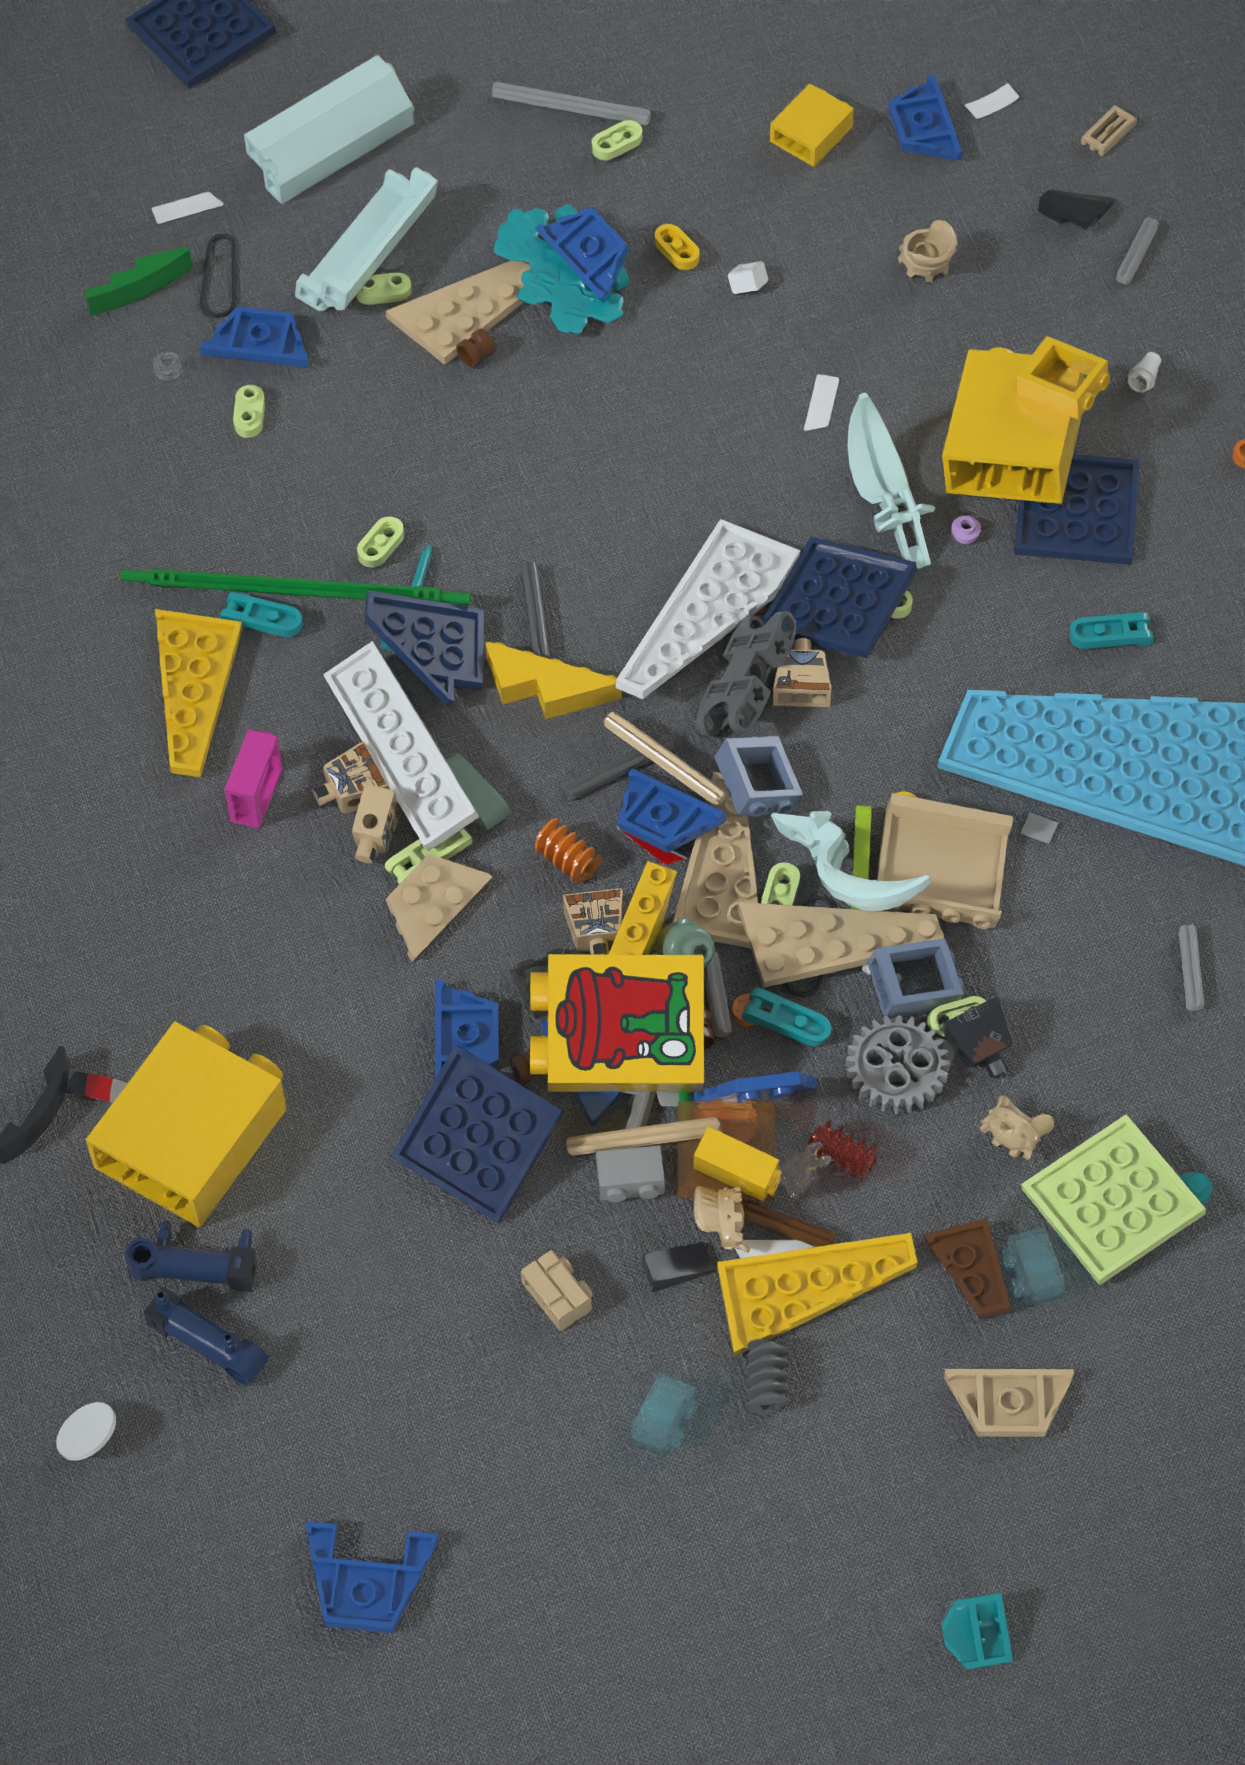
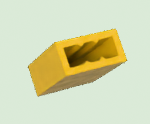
[770,83,854,167]
[693,1126,782,1202]

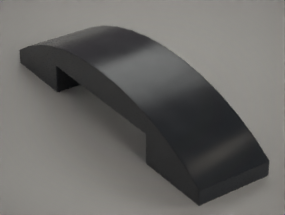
[0,1046,70,1164]

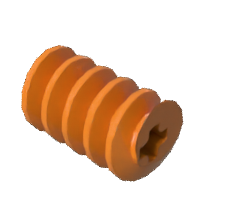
[535,818,602,884]

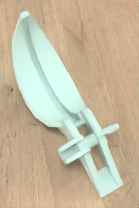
[848,393,935,569]
[771,811,932,911]

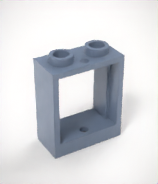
[714,736,803,817]
[867,938,964,1018]

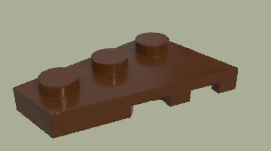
[924,1218,1012,1320]

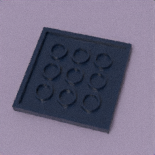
[126,0,276,89]
[1014,454,1140,565]
[762,537,918,658]
[391,1045,565,1223]

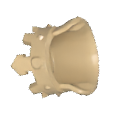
[898,219,958,282]
[980,1095,1054,1160]
[694,1186,751,1253]

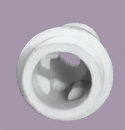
[1128,352,1161,392]

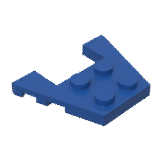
[693,1071,818,1106]
[306,1521,439,1633]

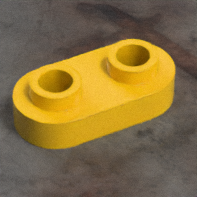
[654,224,700,270]

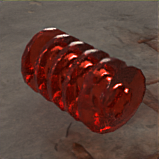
[806,1119,878,1182]

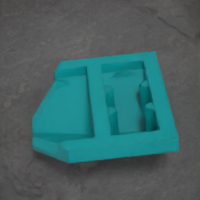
[941,1592,1013,1669]

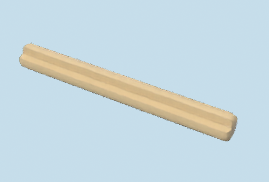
[604,712,726,806]
[566,1117,723,1156]

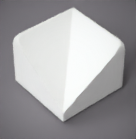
[728,261,768,294]

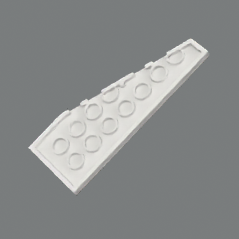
[616,519,800,699]

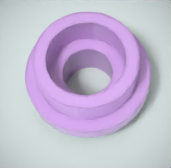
[951,516,981,544]

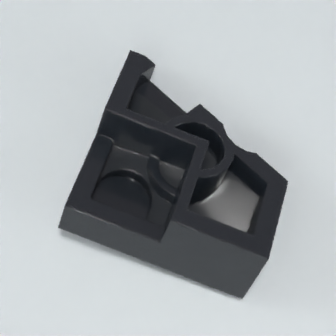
[1038,189,1114,230]

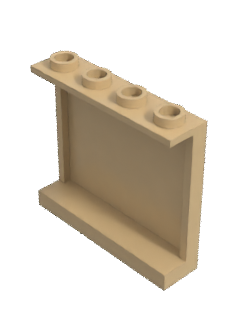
[876,793,1013,929]

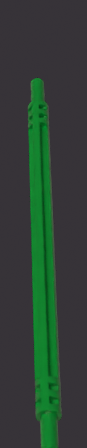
[121,568,471,605]

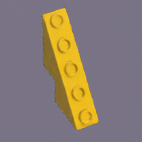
[485,642,622,719]
[608,861,677,955]

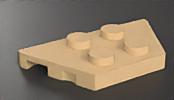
[386,854,492,962]
[944,1369,1074,1437]

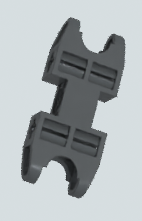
[696,611,797,737]

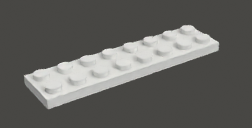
[323,641,480,851]

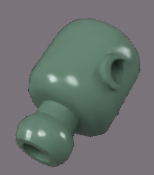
[656,918,715,968]

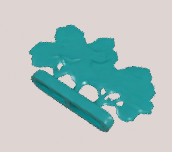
[494,204,629,333]

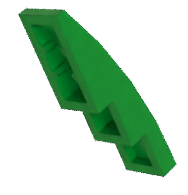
[84,246,193,316]

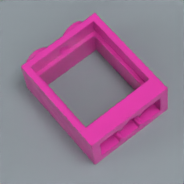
[224,729,283,829]

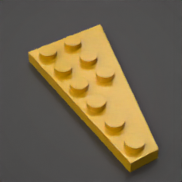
[155,609,243,777]
[717,1233,917,1357]

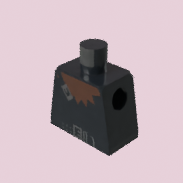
[938,996,1012,1078]

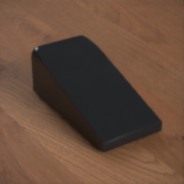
[642,1242,715,1292]

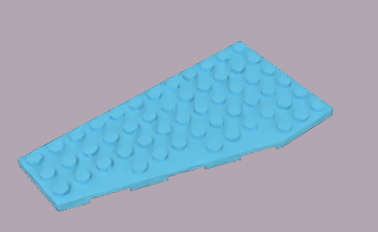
[938,690,1245,866]

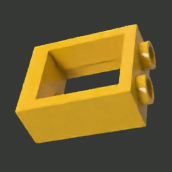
[1016,336,1110,419]

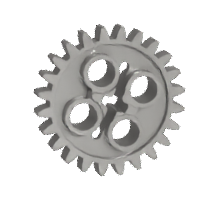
[846,1015,950,1114]

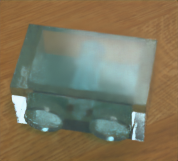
[1002,1227,1066,1308]
[631,1372,699,1457]

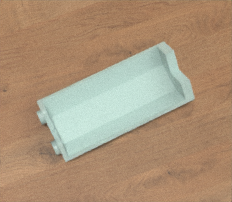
[244,55,414,204]
[295,167,438,311]

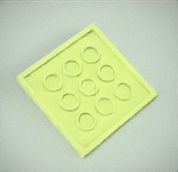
[1021,1114,1206,1285]

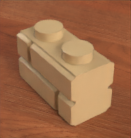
[521,1250,593,1331]

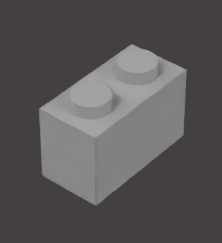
[596,1145,665,1202]

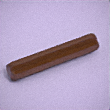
[743,1201,835,1247]

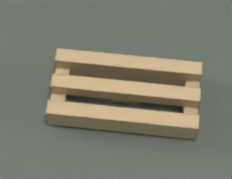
[1081,105,1137,157]

